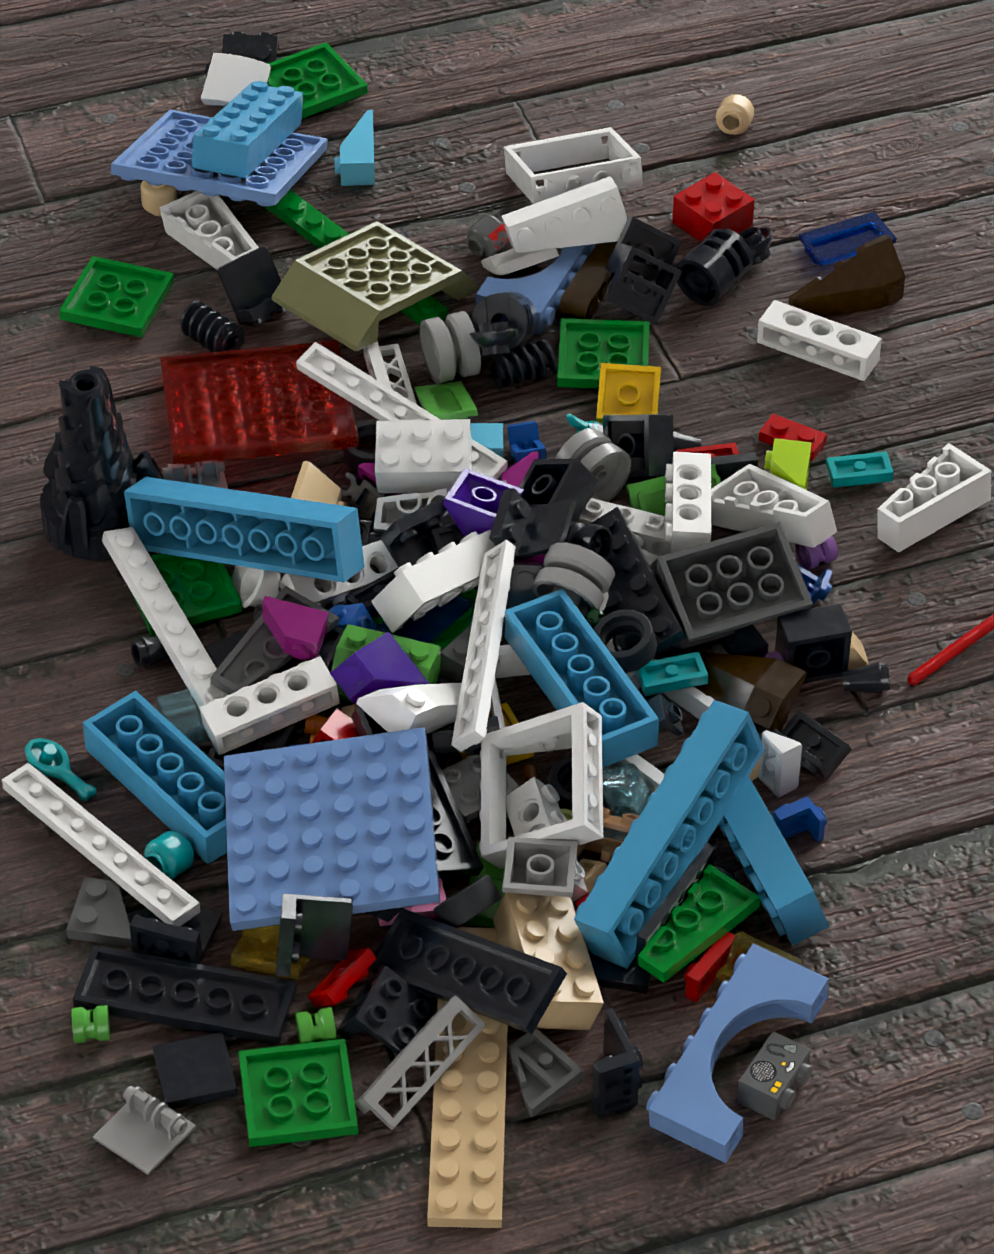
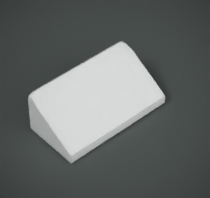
[759,730,802,798]

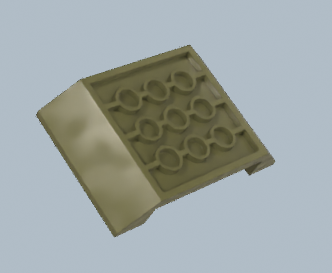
[272,221,479,352]

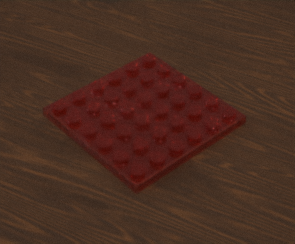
[160,340,358,465]

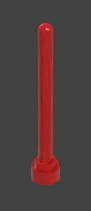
[907,614,994,685]

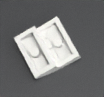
[201,53,271,106]
[481,248,559,275]

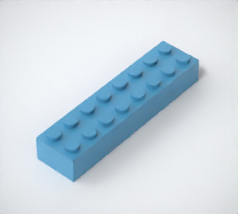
[124,477,365,583]
[574,700,765,969]

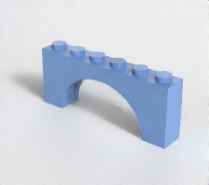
[476,244,597,335]
[646,944,829,1163]

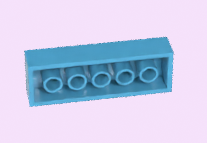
[192,81,303,178]
[505,589,659,768]
[82,690,227,864]
[718,776,829,946]

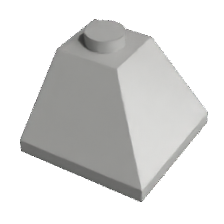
[502,837,578,897]

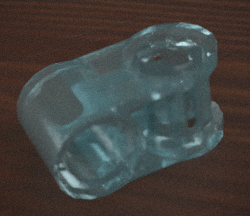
[602,764,652,817]

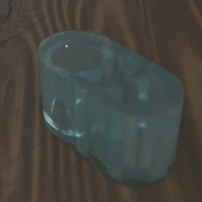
[156,689,205,744]

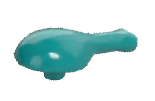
[25,738,97,801]

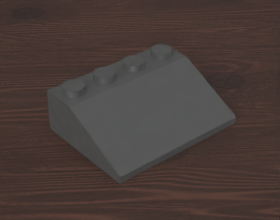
[657,522,813,643]

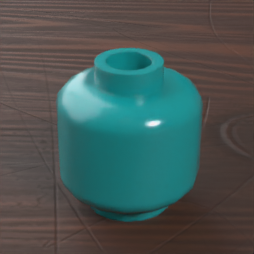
[144,831,194,880]

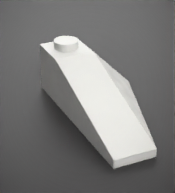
[356,683,462,734]

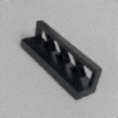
[635,843,735,962]

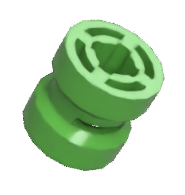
[72,1005,110,1043]
[295,1007,337,1044]

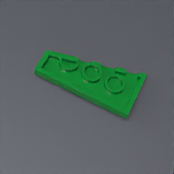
[638,864,760,982]

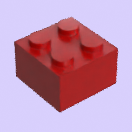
[672,172,755,242]

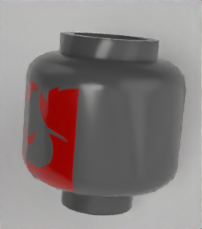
[467,215,509,258]

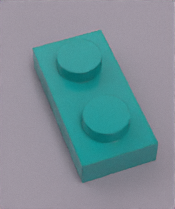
[826,451,894,488]
[635,652,708,696]

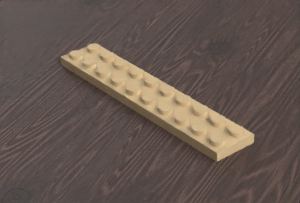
[427,927,508,1228]

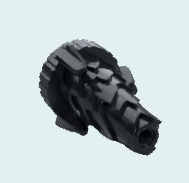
[40,366,164,561]

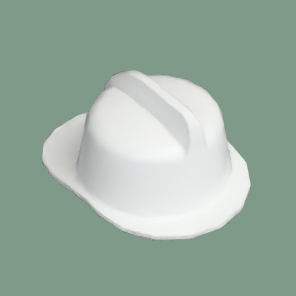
[231,565,281,608]

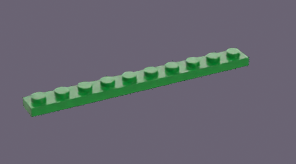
[264,190,448,326]

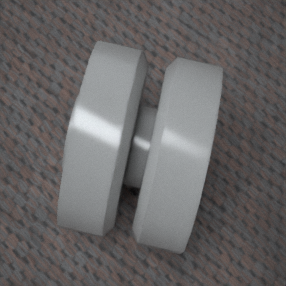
[420,311,481,384]
[555,428,631,502]
[532,543,615,618]

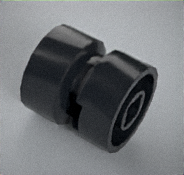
[565,521,613,562]

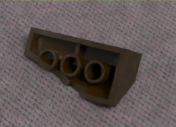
[789,234,905,317]
[677,650,808,732]

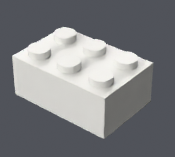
[375,419,472,493]

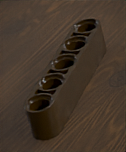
[559,241,617,319]

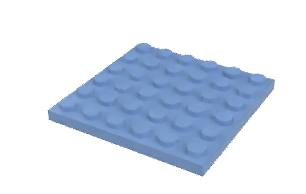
[111,110,328,207]
[224,727,440,931]

